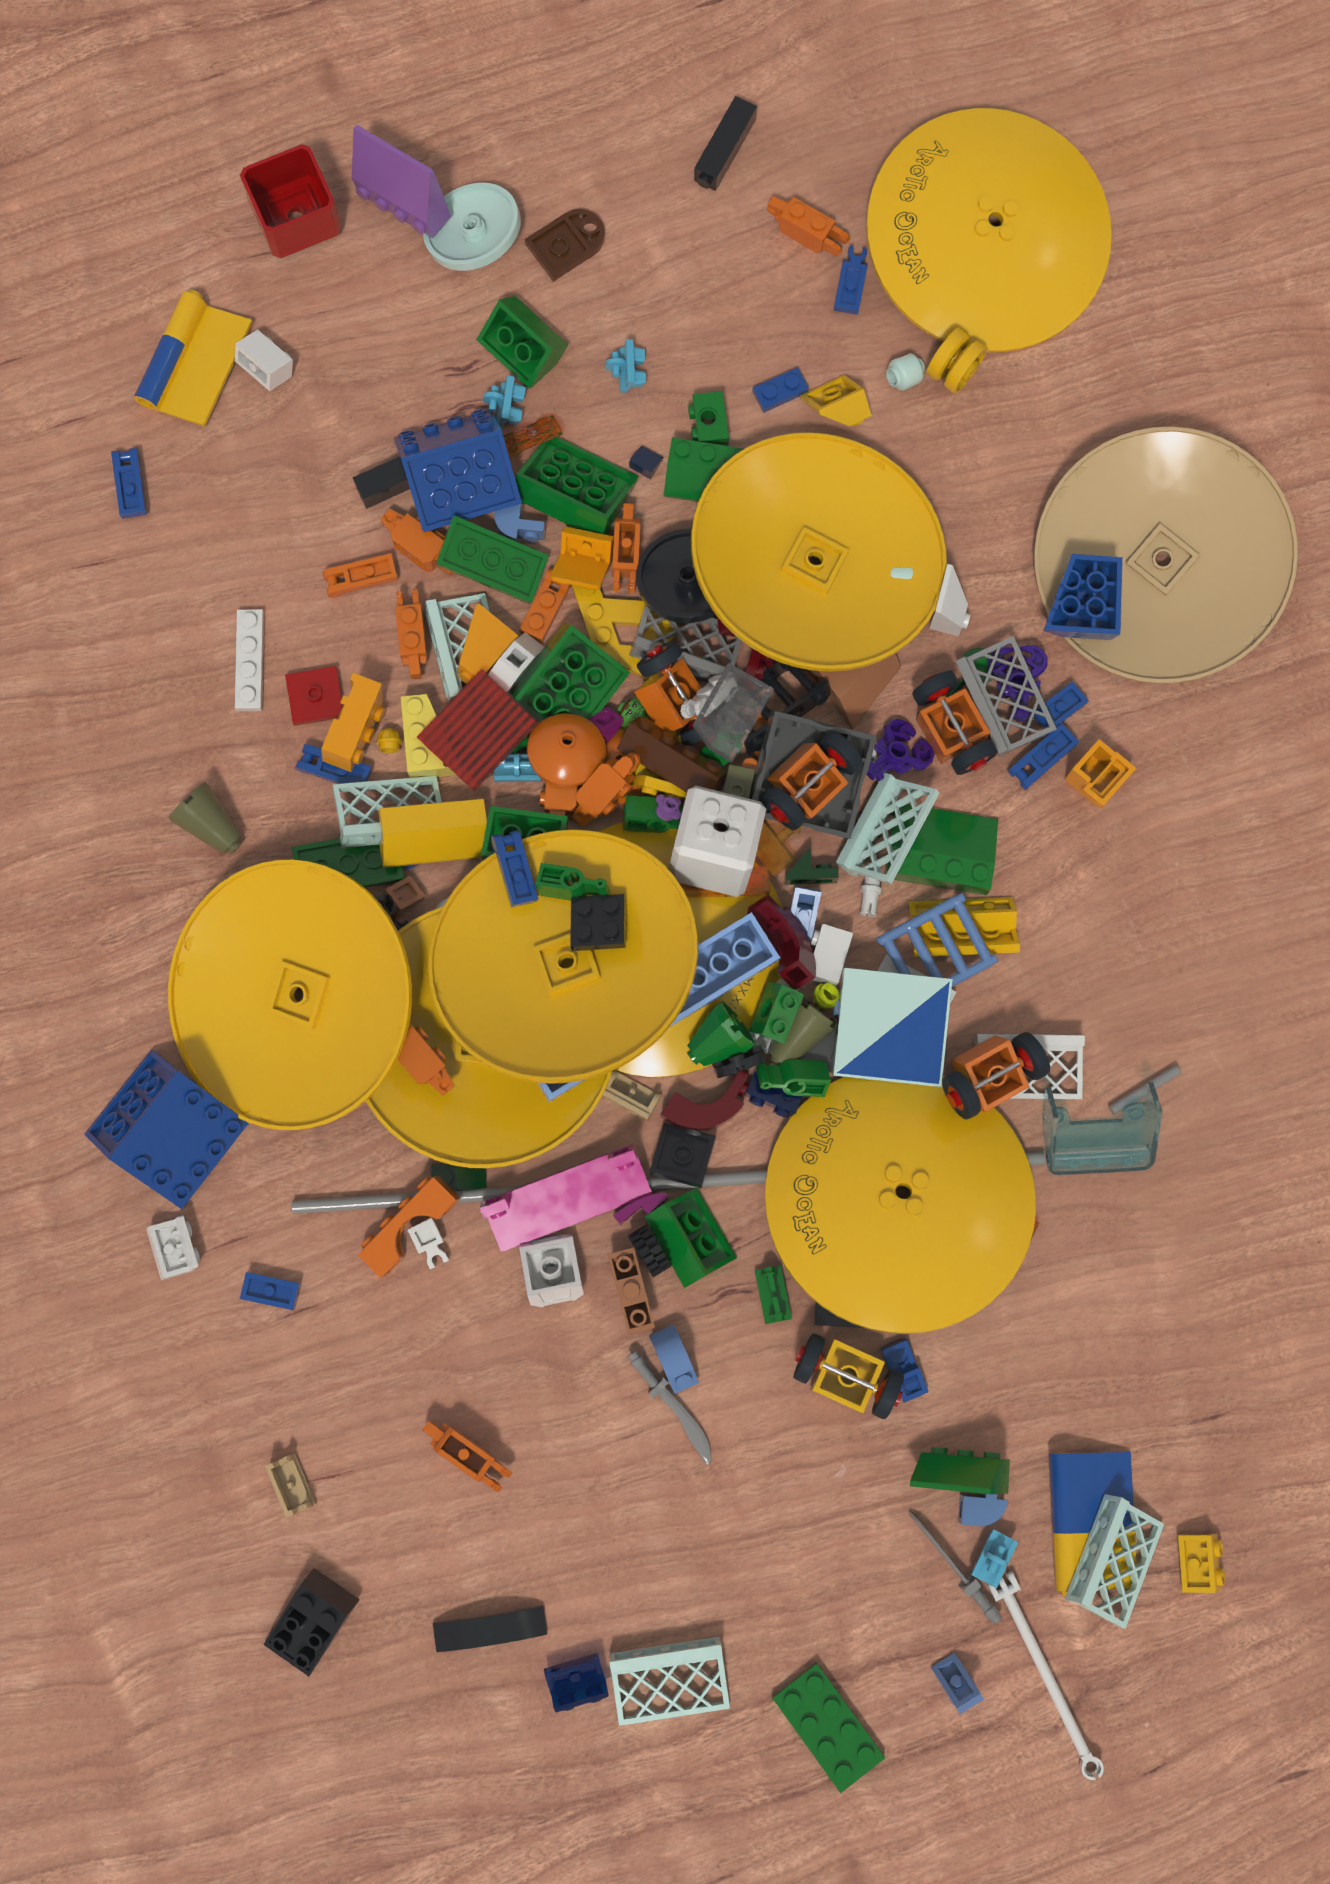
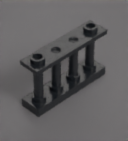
[712,660,831,756]

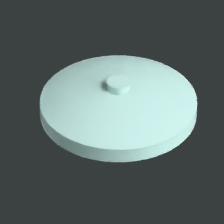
[423,183,521,271]

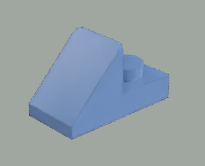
[790,886,822,942]
[931,1652,984,1714]

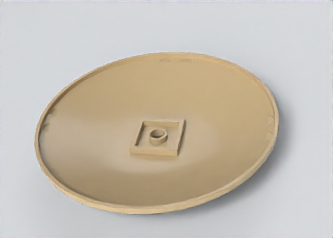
[1034,427,1298,684]

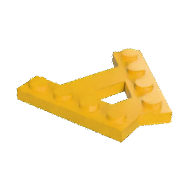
[571,585,681,680]

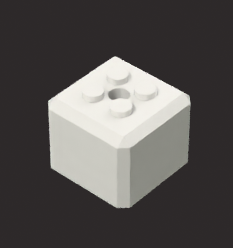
[668,786,766,897]

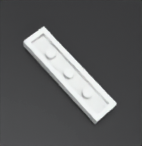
[235,609,264,712]

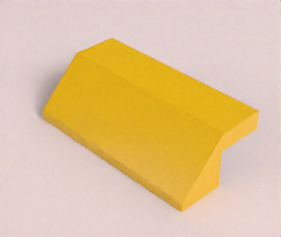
[378,799,487,868]
[908,897,1020,957]

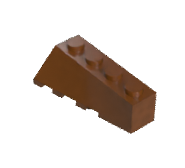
[616,716,727,793]

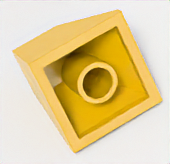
[800,375,872,427]

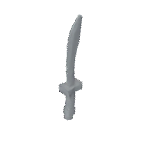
[628,1350,711,1465]
[909,1511,1002,1624]

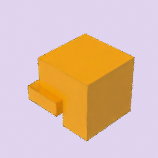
[1065,739,1136,808]

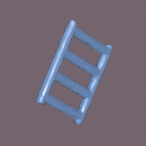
[876,893,998,987]

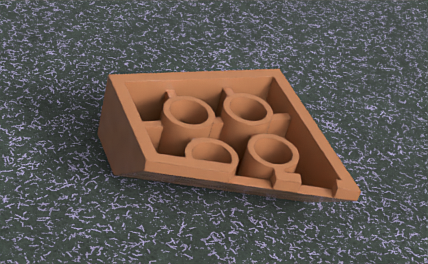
[809,654,901,730]

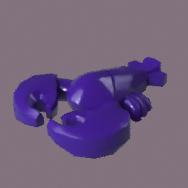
[987,645,1048,722]
[866,719,935,781]

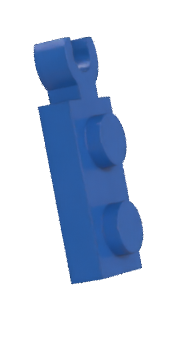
[834,246,868,315]

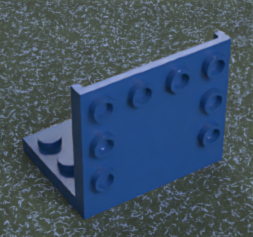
[394,409,522,532]
[84,1049,249,1209]

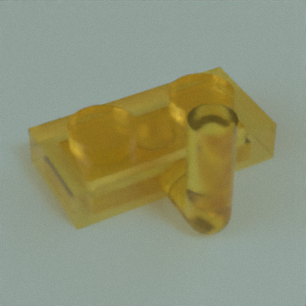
[756,818,802,876]

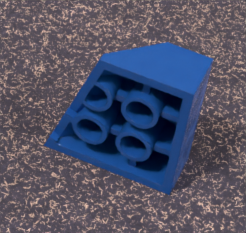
[1043,554,1123,640]

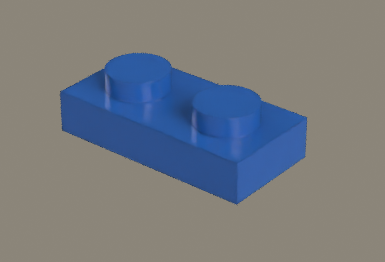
[752,367,809,413]
[1034,681,1089,729]
[240,1272,301,1310]

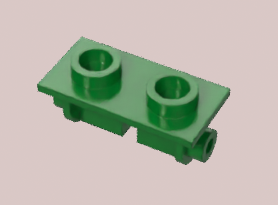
[755,1265,792,1324]

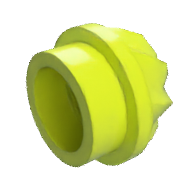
[812,983,839,1009]

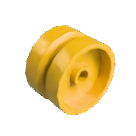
[926,327,988,395]

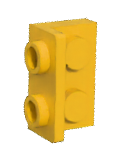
[1178,1533,1225,1593]

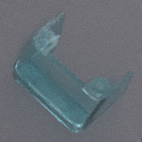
[1042,1082,1163,1175]

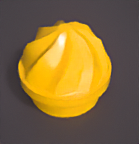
[376,728,402,753]

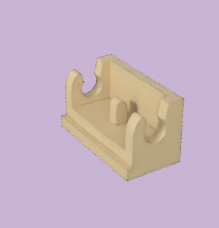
[602,1070,661,1122]
[265,1453,316,1518]

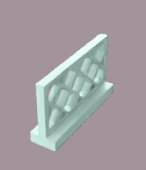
[424,593,490,705]
[836,773,939,884]
[332,776,442,848]
[1065,1494,1164,1629]
[609,1636,730,1726]

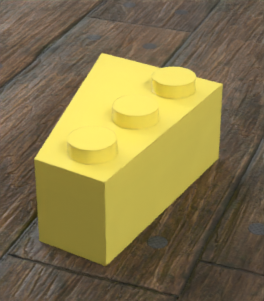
[401,694,462,778]

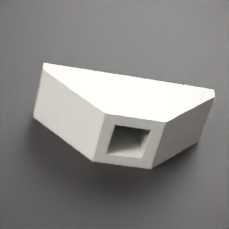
[482,632,544,704]

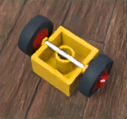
[793,1333,904,1420]

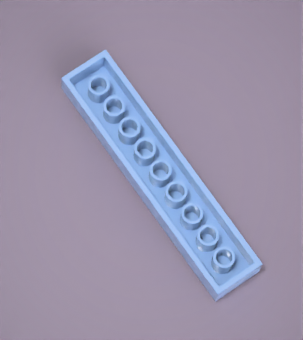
[536,912,780,1103]

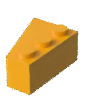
[321,673,385,772]

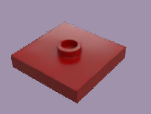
[285,666,343,726]

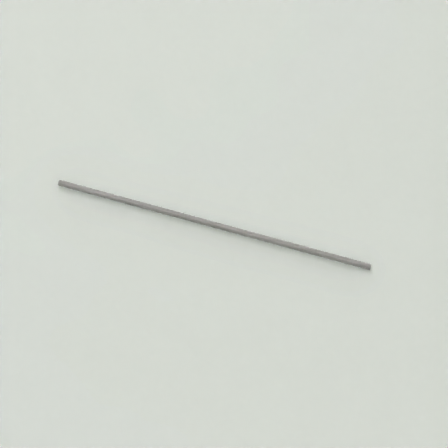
[292,1152,1045,1214]

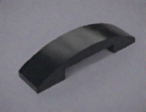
[433,1605,547,1652]

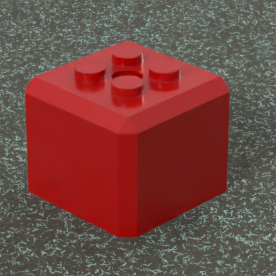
[240,144,342,258]

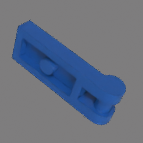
[111,447,147,519]
[1008,723,1079,791]
[295,744,372,792]
[491,830,539,908]

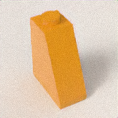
[457,603,519,688]

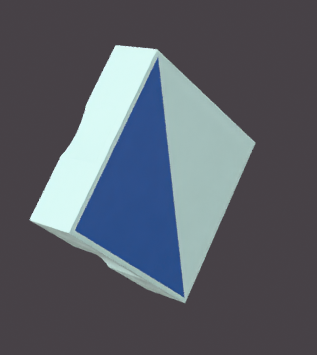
[832,968,953,1087]

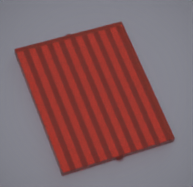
[416,669,539,792]

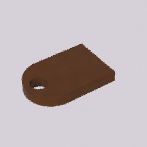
[525,209,604,282]

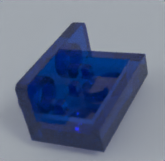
[544,1653,609,1712]

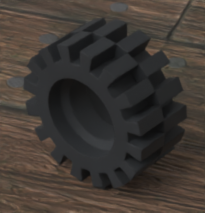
[628,1225,672,1278]

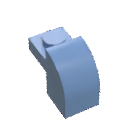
[494,500,546,543]
[649,1324,699,1394]
[958,1494,1008,1526]

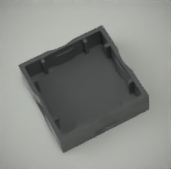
[749,710,877,839]

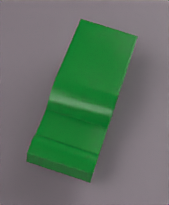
[623,795,684,833]
[535,863,611,901]
[756,1059,831,1097]

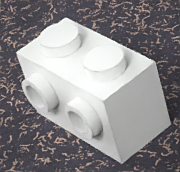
[235,329,293,391]
[811,924,853,987]

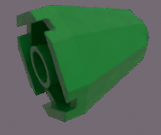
[687,1000,756,1066]

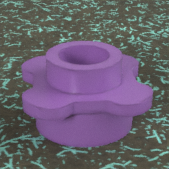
[655,794,682,821]

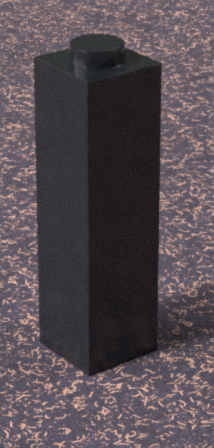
[694,96,757,191]
[352,456,410,509]

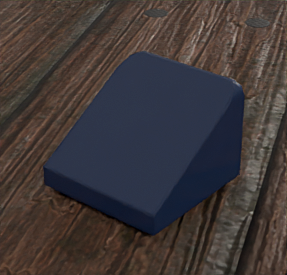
[629,446,664,479]

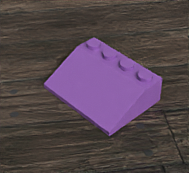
[352,125,451,238]

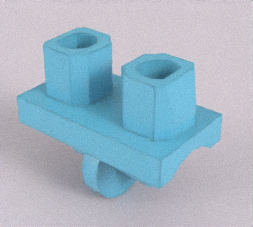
[605,339,646,393]
[483,375,526,428]
[494,754,541,782]
[971,1529,1018,1588]

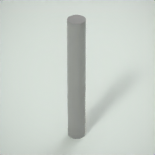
[1109,1065,1181,1115]

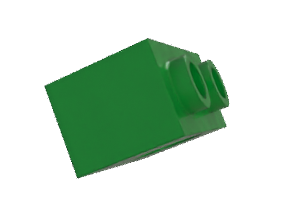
[688,391,729,446]
[749,981,804,1044]

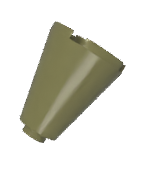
[169,782,242,854]
[768,997,838,1065]

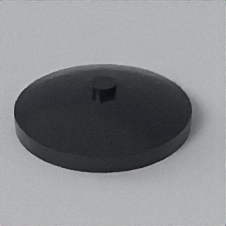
[636,529,716,623]

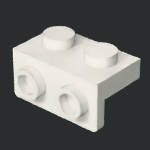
[146,1215,200,1280]

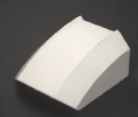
[519,1234,584,1307]

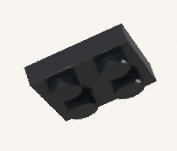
[570,894,626,951]
[650,1123,716,1188]

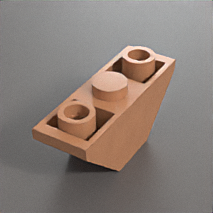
[608,1247,655,1335]

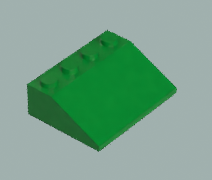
[515,433,639,535]
[503,622,630,741]
[884,804,998,896]

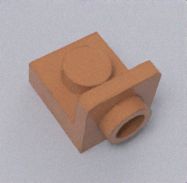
[382,876,425,920]

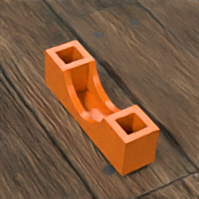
[358,1175,461,1278]

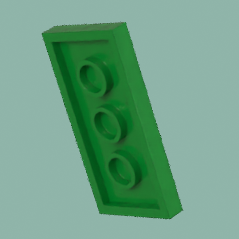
[435,515,549,604]
[291,838,404,888]
[772,1662,885,1793]

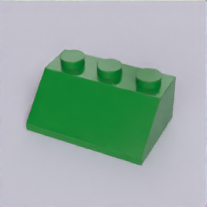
[476,296,568,389]
[663,437,744,502]
[481,806,568,861]
[645,1188,737,1288]
[910,1447,1010,1494]

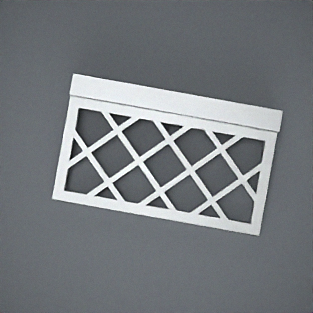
[974,1034,1085,1099]

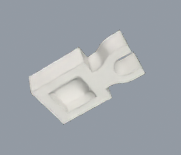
[407,1217,449,1269]

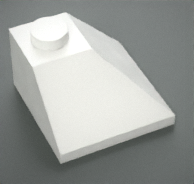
[929,564,970,636]

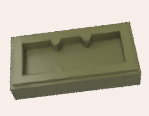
[723,764,755,799]

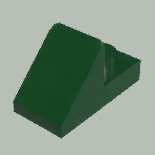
[784,848,839,885]
[431,1161,487,1191]

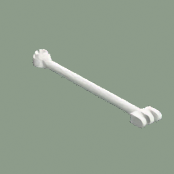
[986,1571,1104,1780]

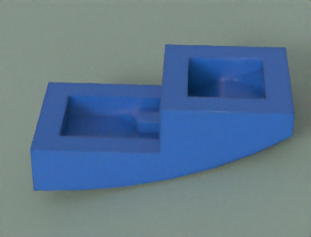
[880,1337,929,1403]

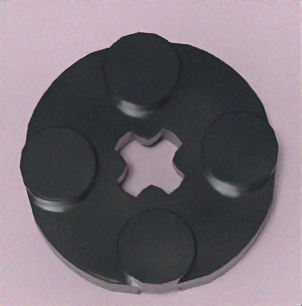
[712,1044,766,1078]

